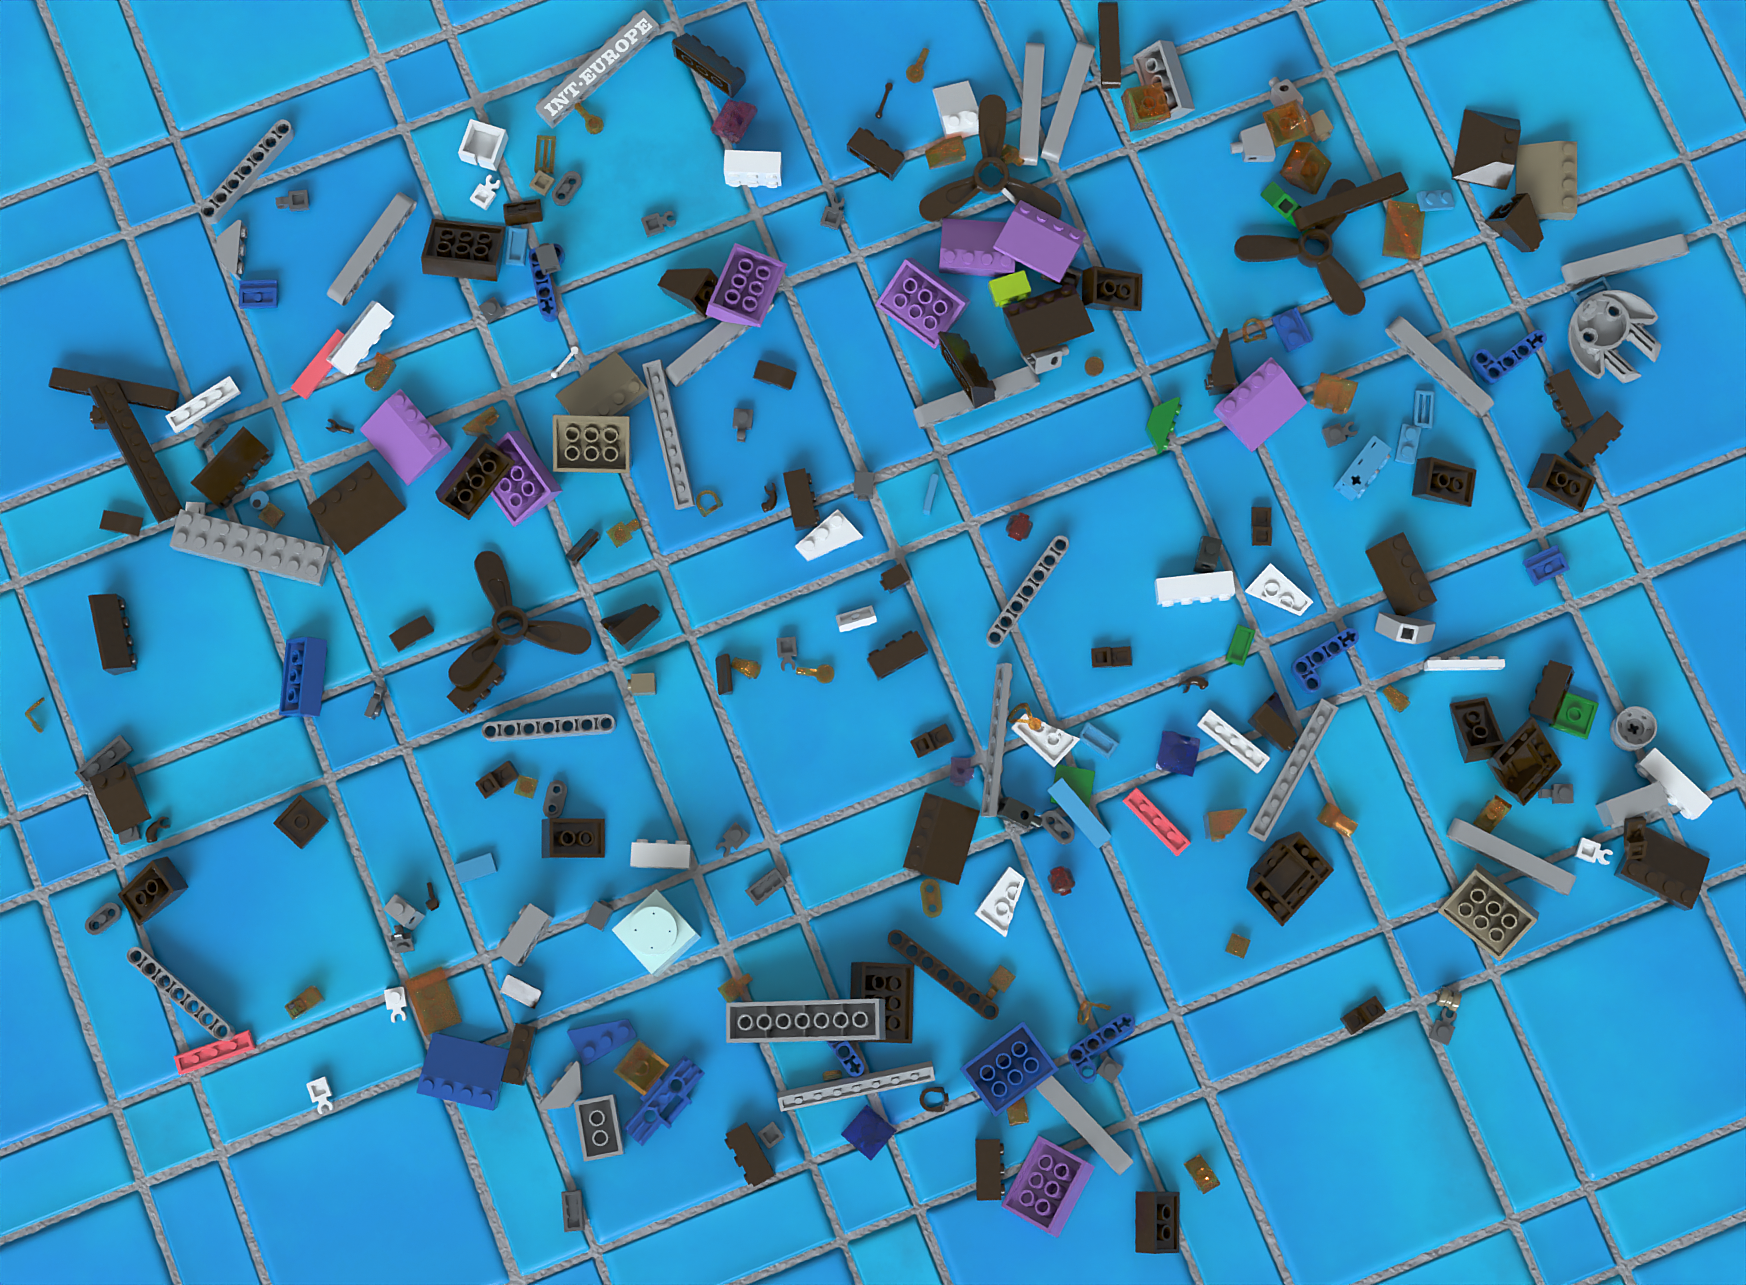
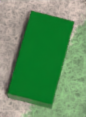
[1225,624,1256,667]

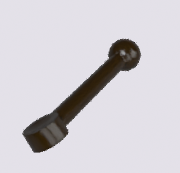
[875,83,893,119]

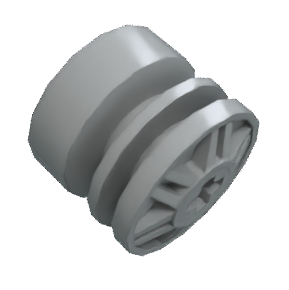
[1609,706,1657,751]

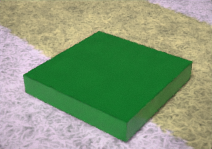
[1549,692,1599,740]
[1050,764,1095,808]

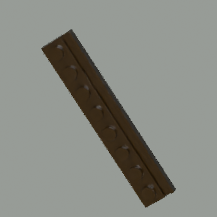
[88,378,184,524]

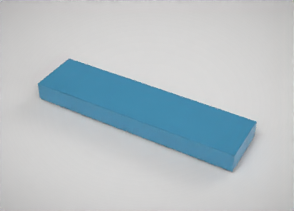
[1047,777,1112,849]

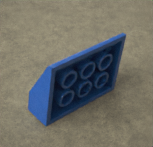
[960,1021,1059,1117]
[416,1032,509,1111]

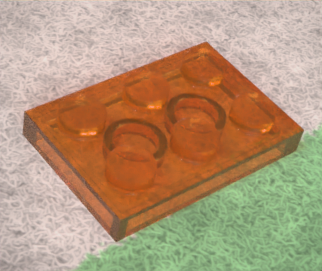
[1381,200,1425,261]
[405,966,463,1036]

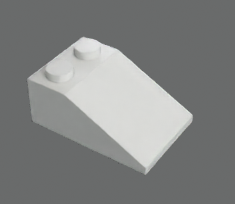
[932,81,978,142]

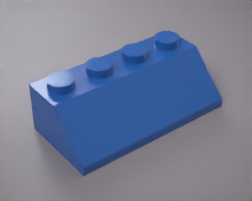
[279,637,327,717]

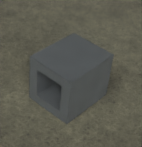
[535,243,561,275]
[854,472,874,501]
[584,900,614,931]

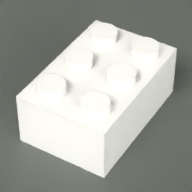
[724,150,782,188]

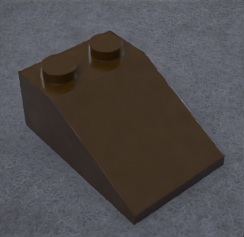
[1082,266,1142,311]
[1204,328,1236,396]
[1527,453,1597,513]
[1412,457,1477,507]
[1449,697,1505,763]
[90,762,151,834]
[542,818,605,858]
[118,856,189,926]

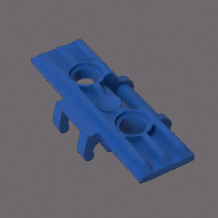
[622,1055,705,1146]

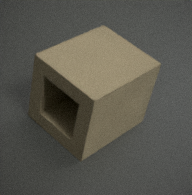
[1304,109,1334,143]
[628,673,656,696]

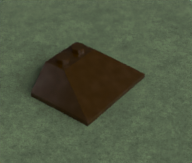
[1451,109,1521,190]
[1486,716,1562,806]
[1246,831,1334,927]

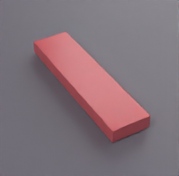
[291,329,345,400]
[1123,787,1191,857]
[173,1030,256,1075]

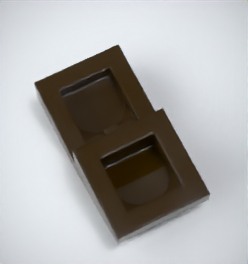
[753,360,797,391]
[1251,507,1272,546]
[99,510,143,537]
[389,615,434,652]
[1091,646,1133,668]
[910,724,955,758]
[475,761,521,799]
[1624,816,1648,860]
[1340,996,1386,1035]

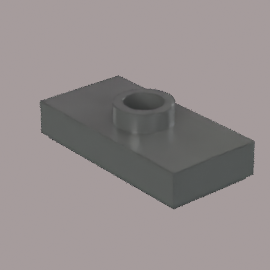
[745,867,788,906]
[561,1190,585,1232]

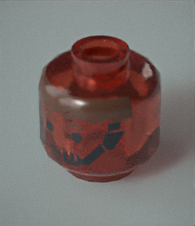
[1005,512,1033,542]
[1047,866,1076,896]

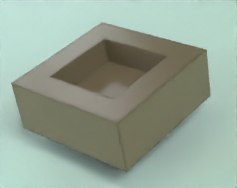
[529,170,555,197]

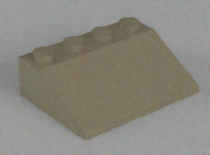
[1515,141,1577,220]
[555,351,649,416]
[553,414,632,473]
[1438,863,1539,961]

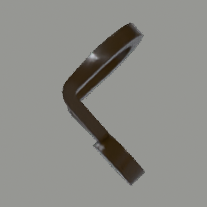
[919,1087,949,1112]

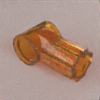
[1316,802,1358,839]

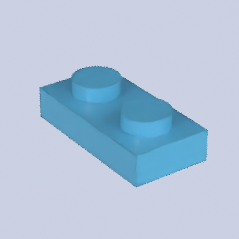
[1416,190,1455,212]
[1394,424,1421,465]

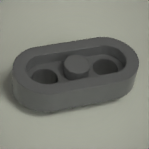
[552,171,582,206]
[194,419,228,450]
[543,780,568,818]
[1041,811,1075,845]
[85,903,122,935]

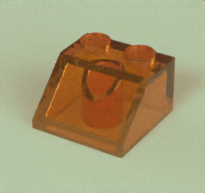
[1121,82,1171,132]
[1262,99,1316,148]
[1280,142,1332,195]
[1310,372,1358,414]
[1203,808,1247,842]
[613,1038,669,1096]

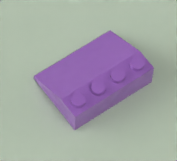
[993,200,1087,283]
[939,218,1015,277]
[706,243,787,327]
[875,257,971,349]
[1213,357,1307,453]
[360,389,451,486]
[490,431,563,527]
[1001,1136,1095,1238]

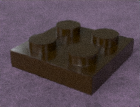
[273,795,329,850]

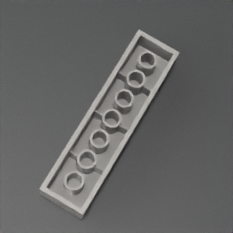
[169,509,333,587]
[726,999,886,1043]

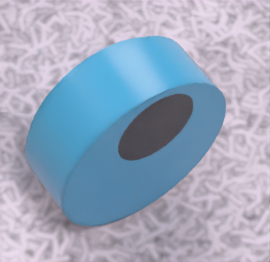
[250,491,270,511]

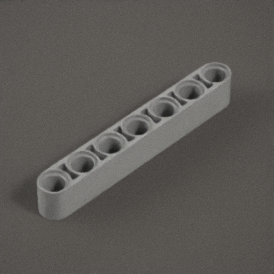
[1041,41,1096,163]
[1018,42,1044,166]
[200,119,295,224]
[327,192,417,306]
[1561,234,1690,286]
[664,302,775,387]
[1385,316,1494,418]
[913,366,1040,429]
[986,536,1069,648]
[481,714,616,742]
[1446,818,1577,896]
[126,947,235,1041]
[1035,1075,1134,1176]

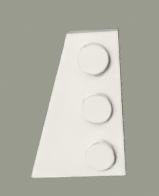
[795,509,863,561]
[1244,563,1313,616]
[1011,714,1080,768]
[974,867,1025,937]

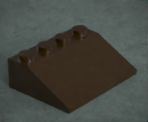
[421,219,506,282]
[1002,283,1094,357]
[190,426,273,510]
[307,461,406,555]
[903,793,980,885]
[1614,827,1710,911]
[849,962,914,1043]

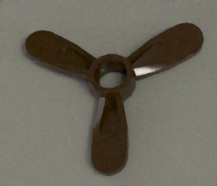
[919,94,1062,222]
[1234,179,1366,316]
[448,551,591,688]

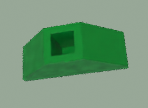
[1260,181,1302,232]
[1145,397,1182,454]

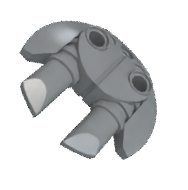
[1568,290,1661,383]

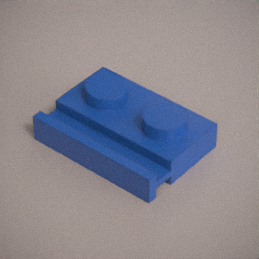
[239,279,278,309]
[1271,307,1313,353]
[1522,545,1570,586]

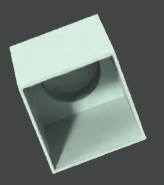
[612,889,701,977]

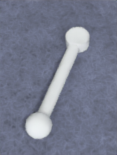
[551,346,579,378]

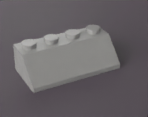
[1132,40,1195,125]

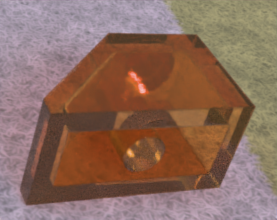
[925,135,966,169]

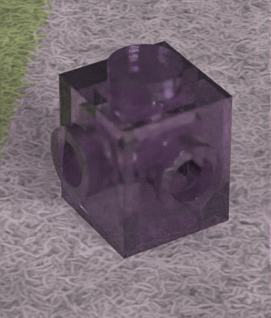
[950,757,974,787]

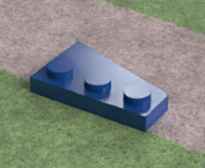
[566,1019,637,1066]

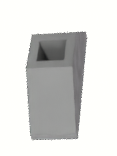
[215,220,248,280]
[1374,612,1436,644]
[538,1061,584,1110]

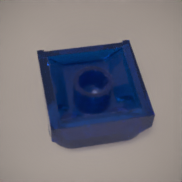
[1155,731,1200,777]
[841,1105,897,1161]

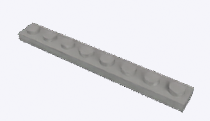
[642,359,695,510]
[981,663,1013,818]
[1247,699,1338,842]
[777,1061,935,1112]

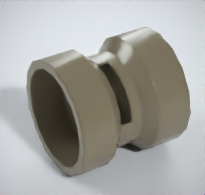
[1436,986,1462,1012]

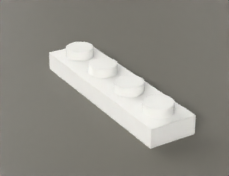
[165,376,241,434]
[1424,656,1505,671]
[1197,710,1270,774]

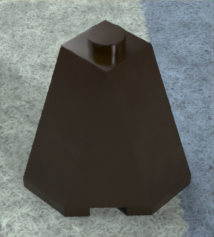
[1485,193,1544,252]
[657,268,718,318]
[600,603,661,651]
[1248,692,1297,753]

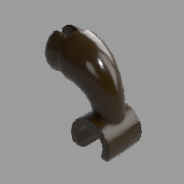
[761,483,777,513]
[1178,676,1209,693]
[145,817,171,843]

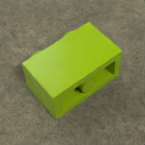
[988,270,1031,308]

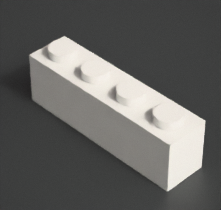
[326,301,394,375]
[1154,571,1235,607]
[1634,747,1713,820]

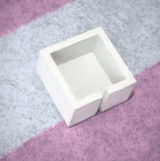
[458,119,509,171]

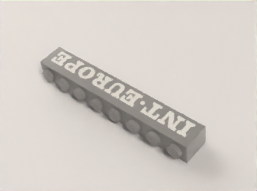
[535,10,660,129]

